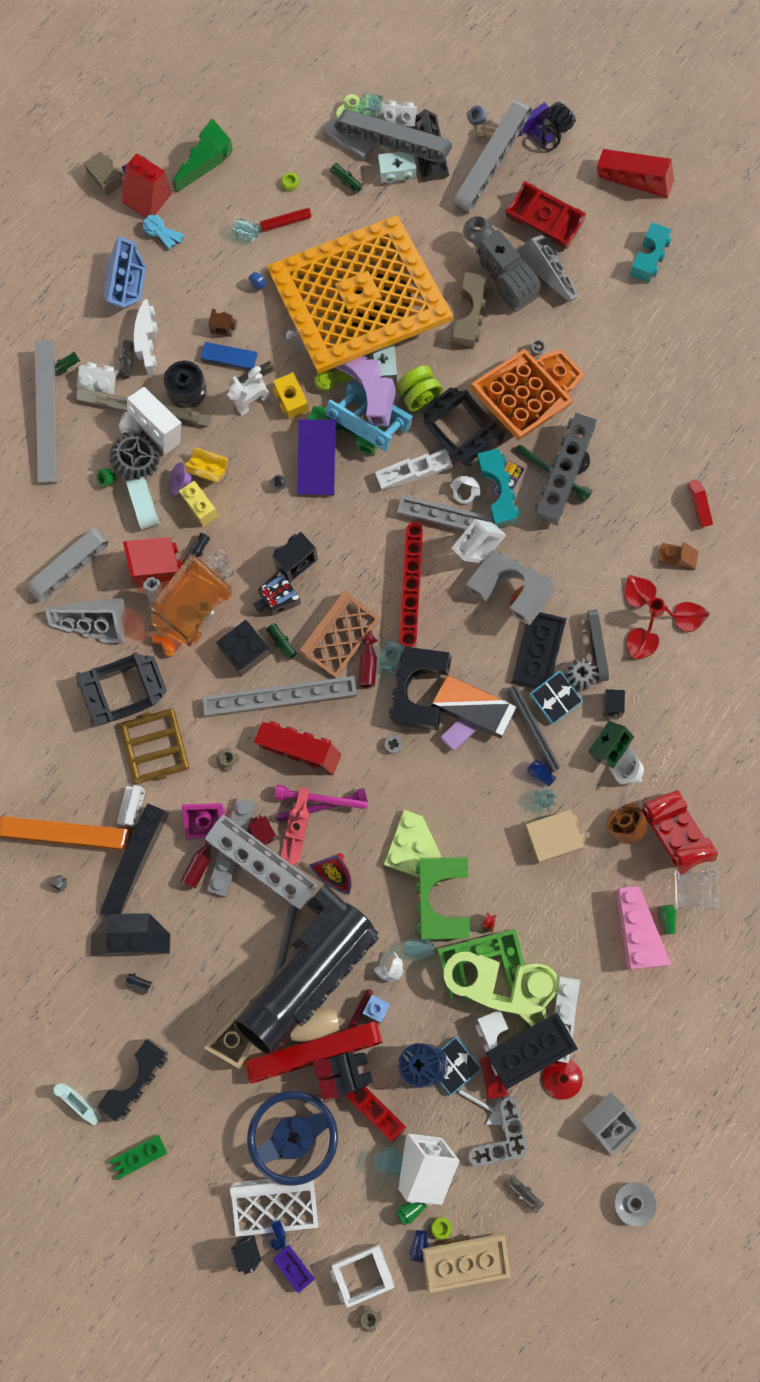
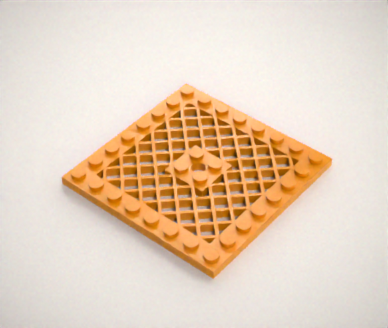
[266,215,454,374]

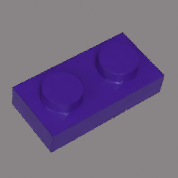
[273,1244,315,1293]

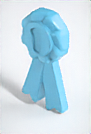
[143,215,184,250]

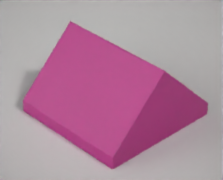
[182,803,225,838]

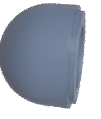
[468,105,487,124]

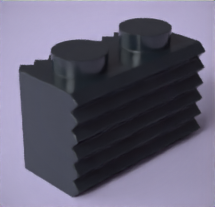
[231,1235,261,1274]

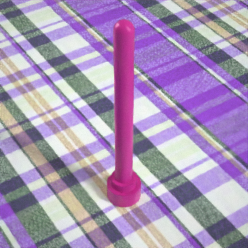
[275,785,368,809]

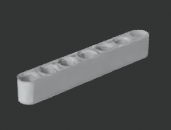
[454,100,532,212]

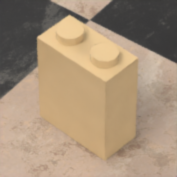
[525,810,586,864]

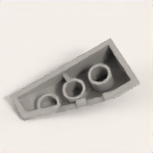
[517,235,578,301]
[45,599,127,643]

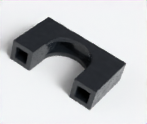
[389,646,452,731]

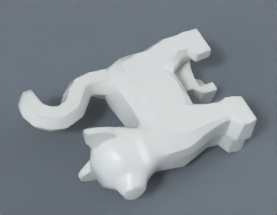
[227,367,270,416]

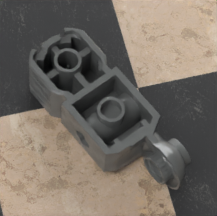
[463,216,541,311]

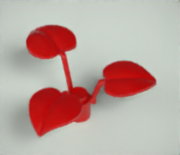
[625,575,710,659]

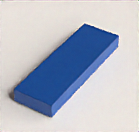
[201,342,258,370]

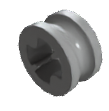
[385,736,402,754]

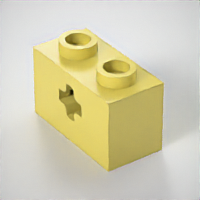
[179,481,218,527]

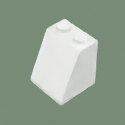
[398,1133,460,1205]

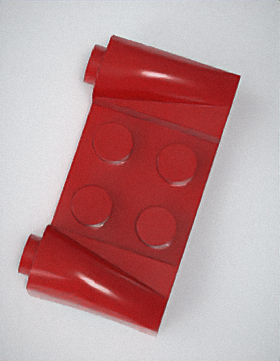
[506,181,586,249]
[642,790,718,875]

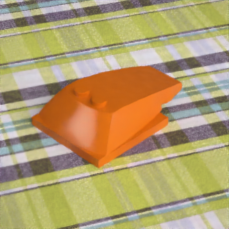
[470,349,585,440]

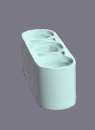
[126,476,159,530]

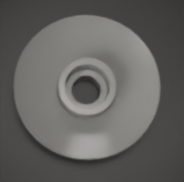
[614,1182,657,1226]

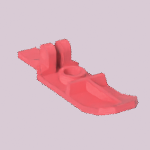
[280,787,310,866]

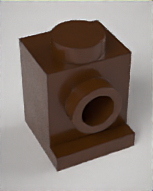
[208,309,237,337]

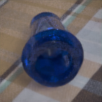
[527,759,556,786]
[409,1230,428,1263]

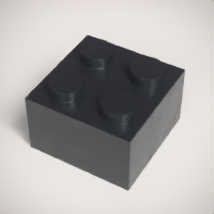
[272,532,318,583]
[216,620,271,677]

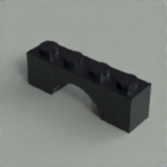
[97,1038,169,1122]

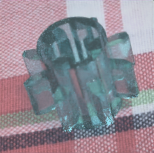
[534,786,559,811]

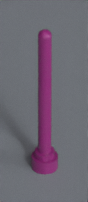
[276,788,368,822]

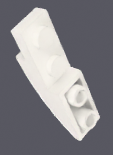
[134,299,158,375]
[553,976,580,1063]

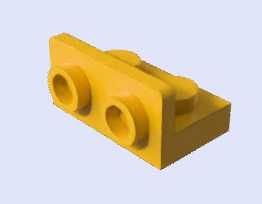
[184,447,228,483]

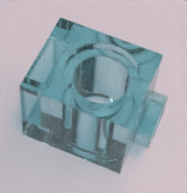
[379,640,405,672]

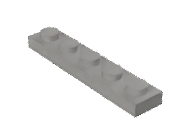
[397,495,492,531]
[207,797,256,897]

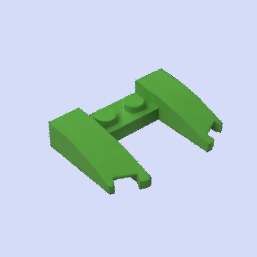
[437,928,524,1003]

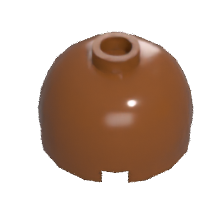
[606,804,648,844]

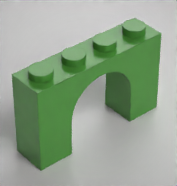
[416,856,470,939]

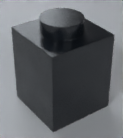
[603,689,625,719]

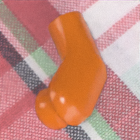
[151,635,175,657]

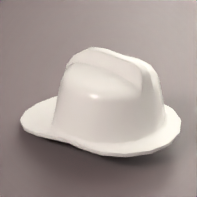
[608,746,644,785]

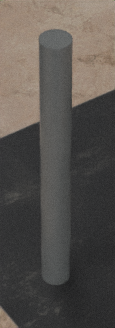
[273,904,297,976]

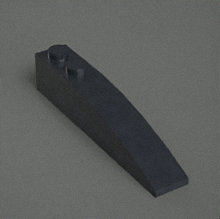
[100,803,169,916]

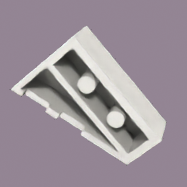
[127,387,181,455]

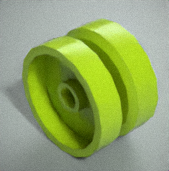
[395,365,443,412]

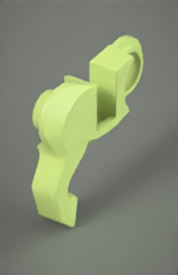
[444,952,559,1027]

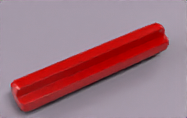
[260,208,312,231]

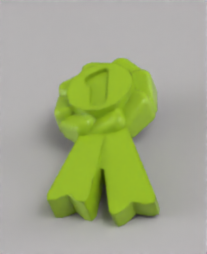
[314,369,355,392]

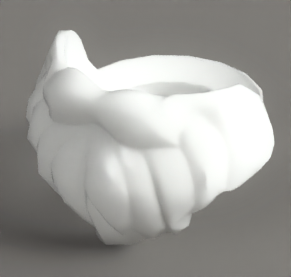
[450,476,480,504]
[374,951,404,982]

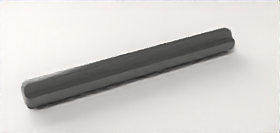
[508,685,560,772]

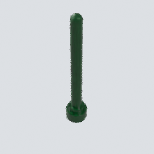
[516,445,592,503]

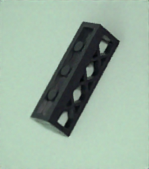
[411,109,449,182]

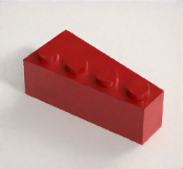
[596,149,674,199]

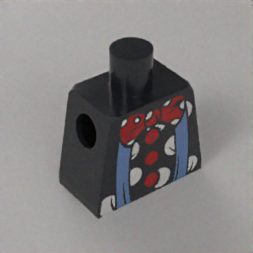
[253,570,301,615]

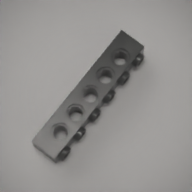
[534,413,597,526]

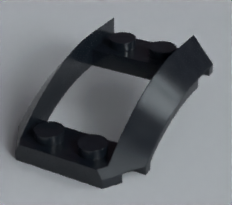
[422,387,506,467]
[76,652,167,726]

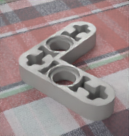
[468,1096,527,1166]

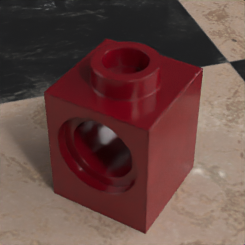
[248,815,278,845]

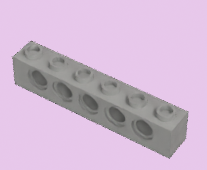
[205,814,318,910]

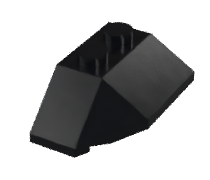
[90,913,171,955]

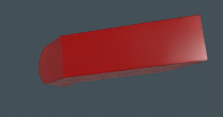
[687,480,713,527]

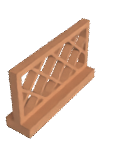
[299,590,380,679]

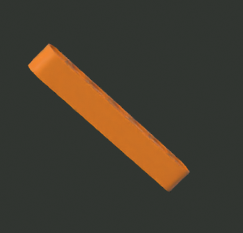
[0,816,131,850]

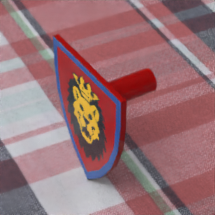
[309,853,352,894]

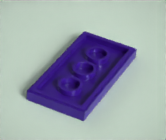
[297,419,336,495]

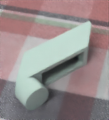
[54,1083,103,1126]

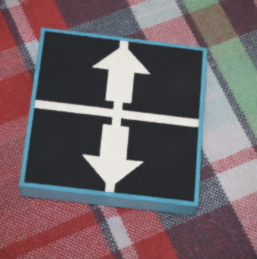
[529,670,583,724]
[440,1037,482,1095]

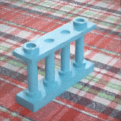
[325,380,413,452]

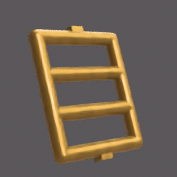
[119,708,189,784]

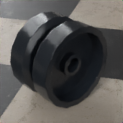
[163,360,207,408]

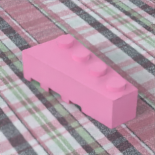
[616,886,671,970]

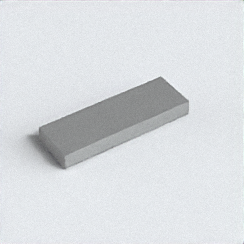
[323,116,374,160]

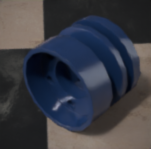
[398,1043,448,1088]

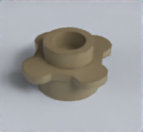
[216,748,240,771]
[357,1306,382,1332]

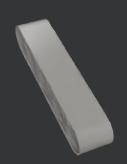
[26,528,109,602]

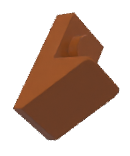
[658,542,699,570]

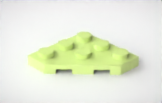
[384,810,442,886]

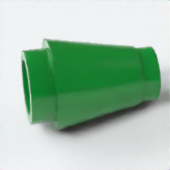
[657,905,677,935]
[395,1202,427,1226]

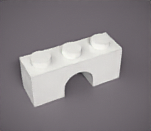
[475,1010,508,1076]

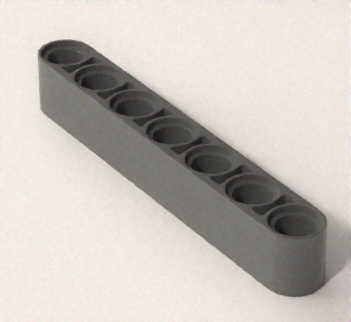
[334,109,452,163]

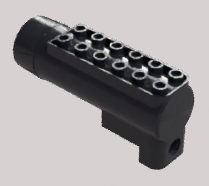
[234,884,379,1055]

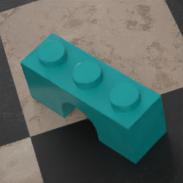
[629,222,672,283]

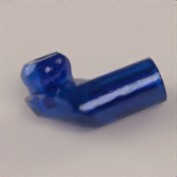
[270,1219,286,1251]

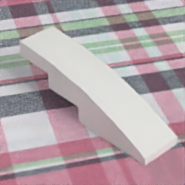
[375,449,453,490]

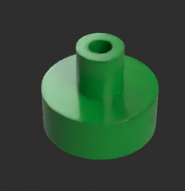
[96,468,116,487]

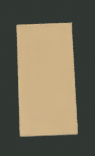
[422,1233,511,1293]

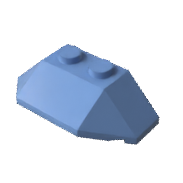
[102,236,146,308]

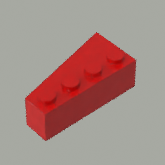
[254,721,342,775]

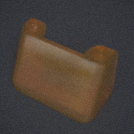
[151,554,232,647]

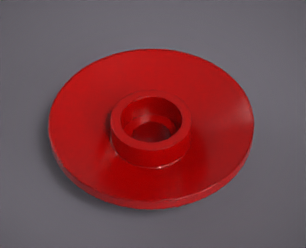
[542,1059,583,1100]

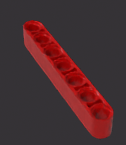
[399,522,423,650]
[244,1022,383,1083]

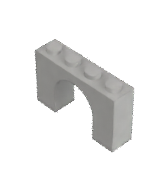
[466,550,556,625]

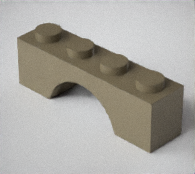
[452,272,489,349]

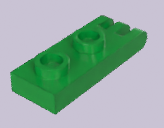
[109,1134,168,1180]

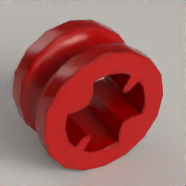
[483,912,497,932]

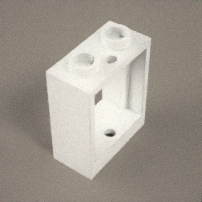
[451,519,506,564]
[330,1244,395,1308]

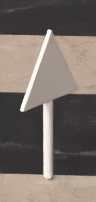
[459,1090,519,1126]

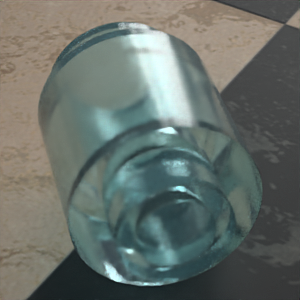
[232,218,260,241]
[405,938,435,960]

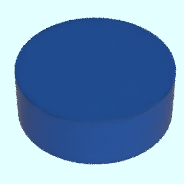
[249,272,266,290]

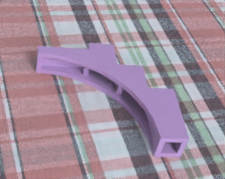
[334,354,396,426]

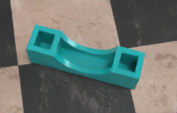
[477,448,520,528]

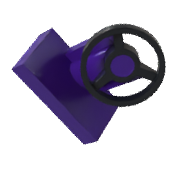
[519,102,561,151]

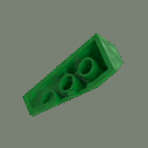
[172,119,233,192]

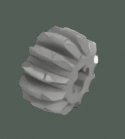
[565,658,598,691]

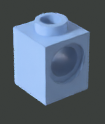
[363,995,390,1023]

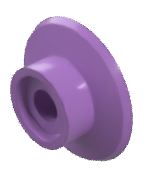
[170,462,191,495]

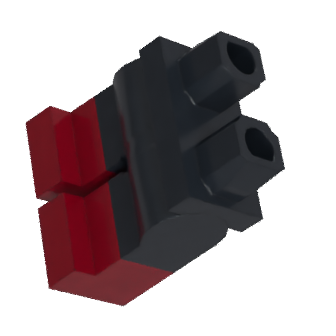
[313,1051,373,1103]

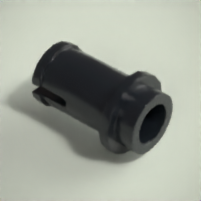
[125,973,152,994]

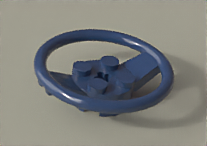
[247,1091,338,1186]

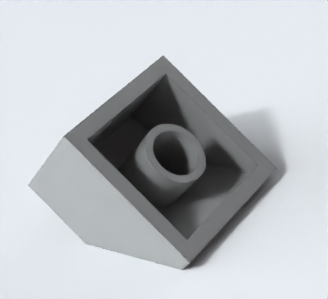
[581,1092,642,1156]

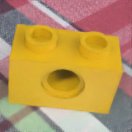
[272,372,309,419]

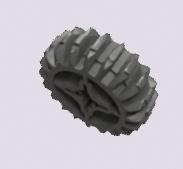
[109,433,160,481]

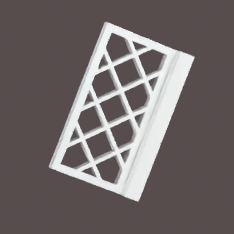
[230,1175,318,1236]

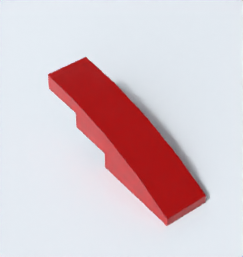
[346,1087,407,1143]

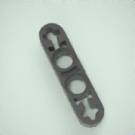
[587,609,609,682]

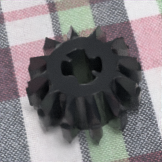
[546,101,576,133]

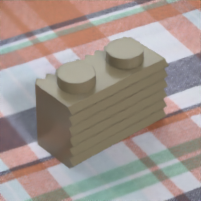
[84,151,123,195]

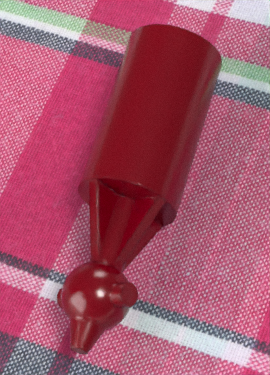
[358,630,378,688]
[180,839,213,889]

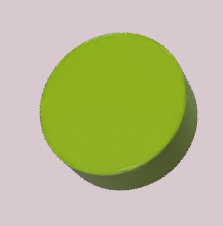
[281,172,299,191]
[431,1217,452,1240]

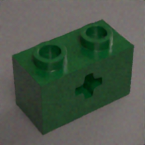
[588,721,634,768]

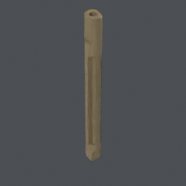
[77,388,212,426]

